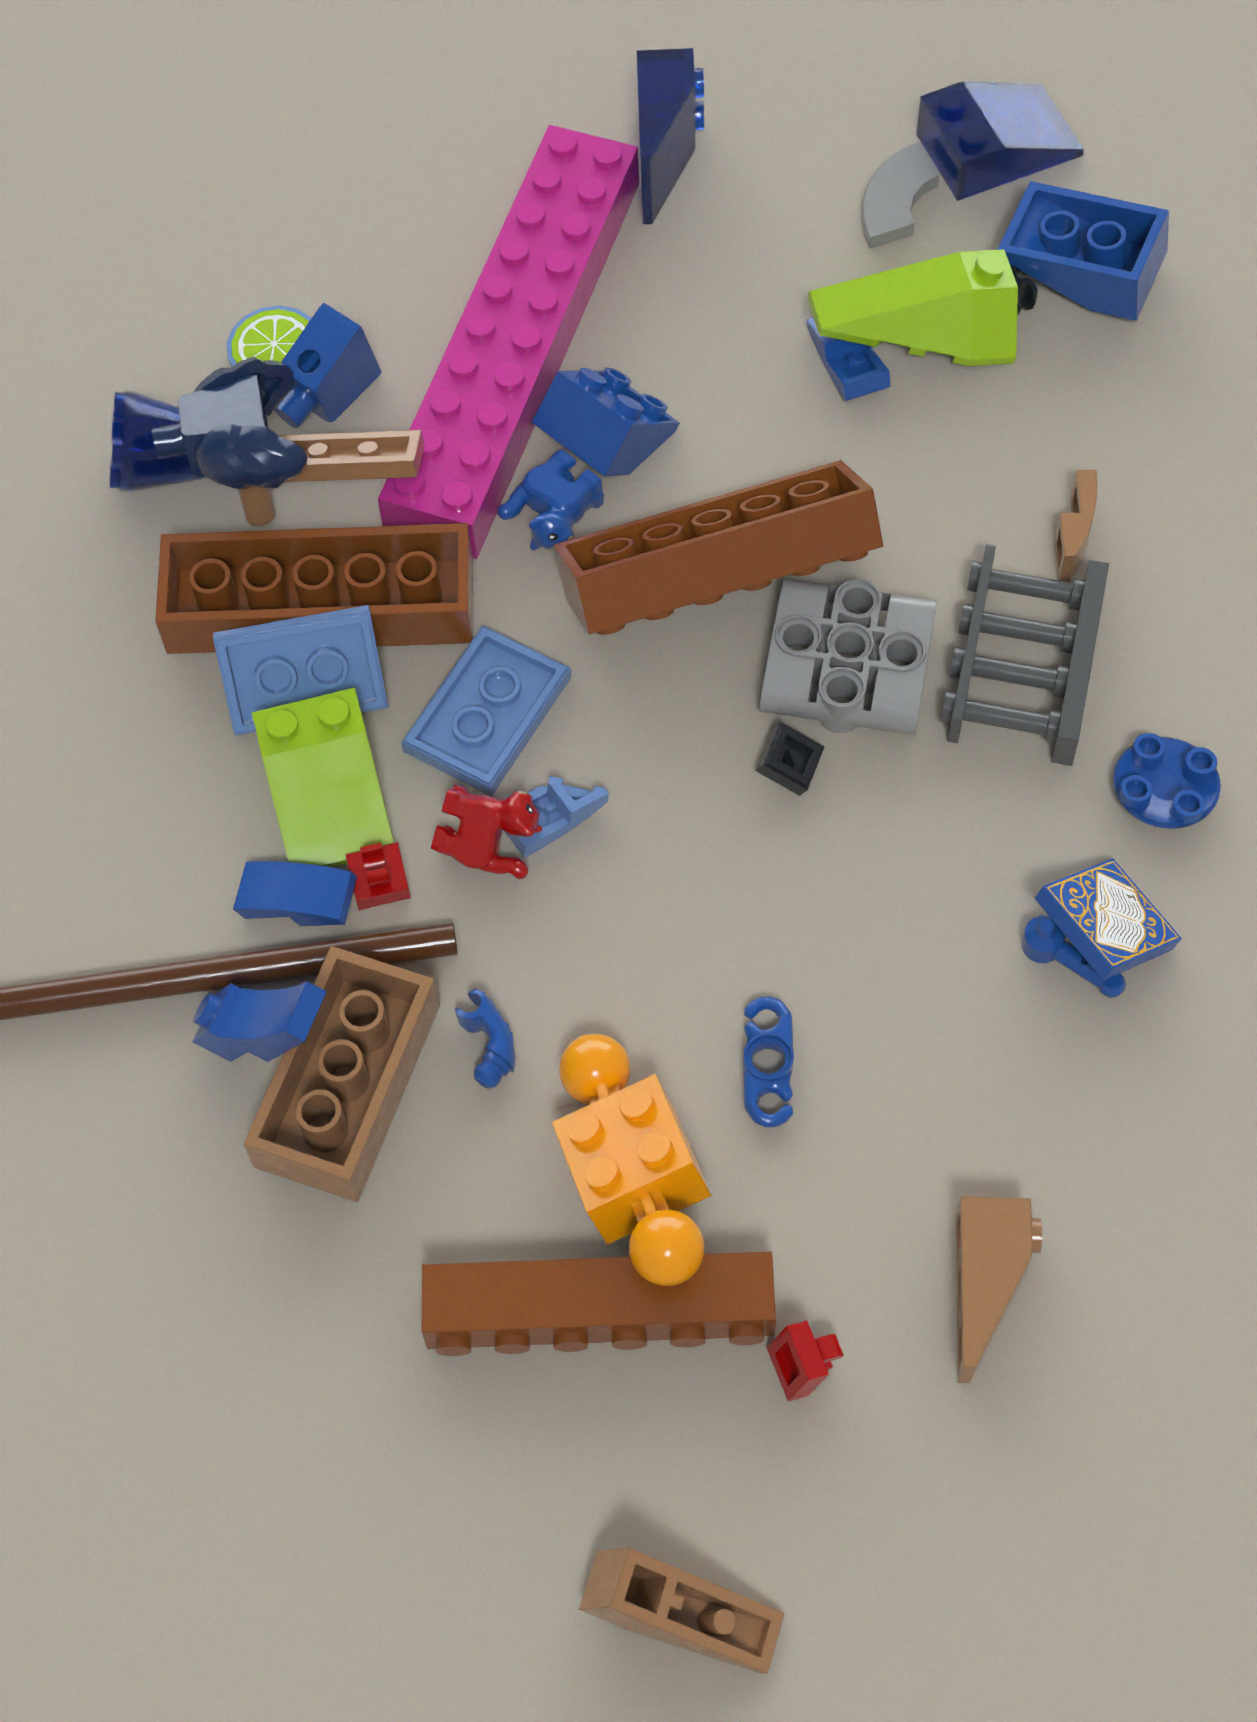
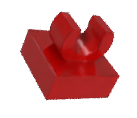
[346,842,411,910]
[767,1320,844,1402]

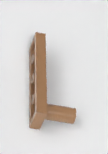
[238,430,425,526]

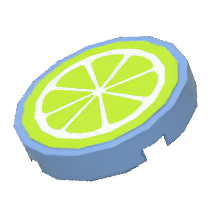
[226,306,311,367]

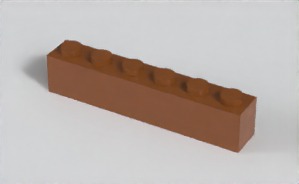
[422,1251,776,1356]

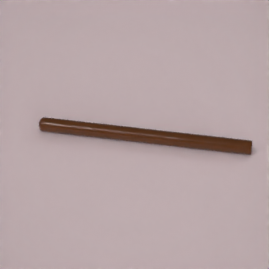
[0,923,458,1020]

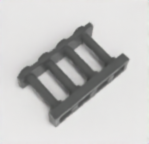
[941,544,1109,766]

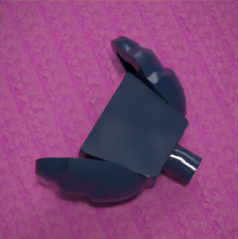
[152,356,308,489]

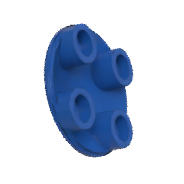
[1113,733,1221,829]

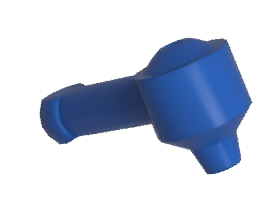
[1022,915,1126,998]

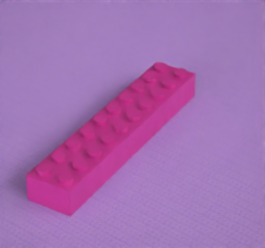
[377,124,639,559]

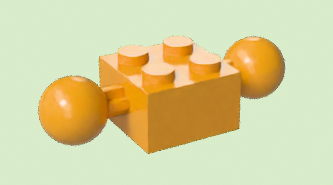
[552,1034,712,1286]

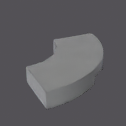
[862,141,939,248]

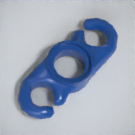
[743,996,794,1127]

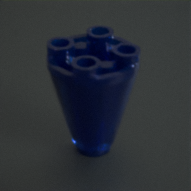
[109,391,207,492]

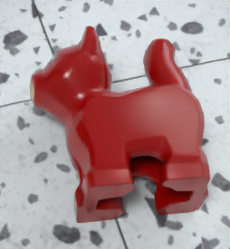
[431,785,543,879]

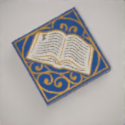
[1034,858,1182,981]

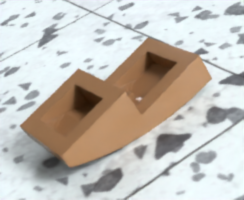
[1054,470,1098,582]

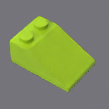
[252,688,394,868]

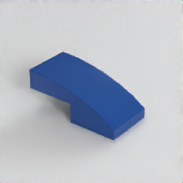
[806,317,891,401]
[233,861,357,927]

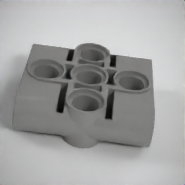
[760,578,937,735]

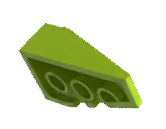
[807,249,1018,366]

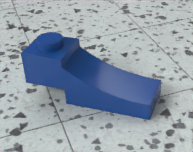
[192,981,327,1062]

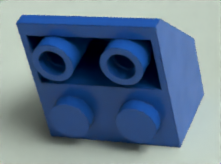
[532,367,680,477]

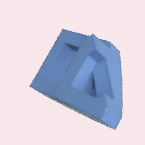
[504,776,609,858]

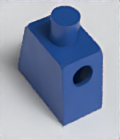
[274,302,382,429]

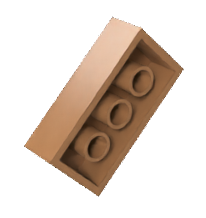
[243,946,440,1203]

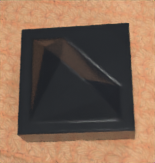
[755,722,824,796]

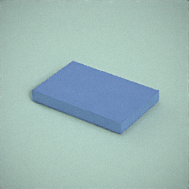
[213,605,388,736]
[401,625,571,796]

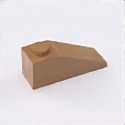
[956,1196,1042,1383]
[579,1547,784,1674]

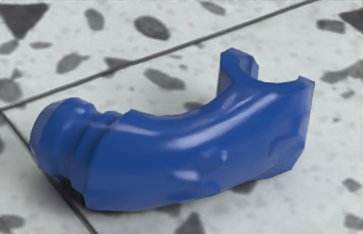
[455,989,516,1089]

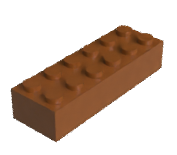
[553,460,884,635]
[155,523,473,654]

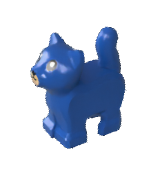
[497,449,604,551]

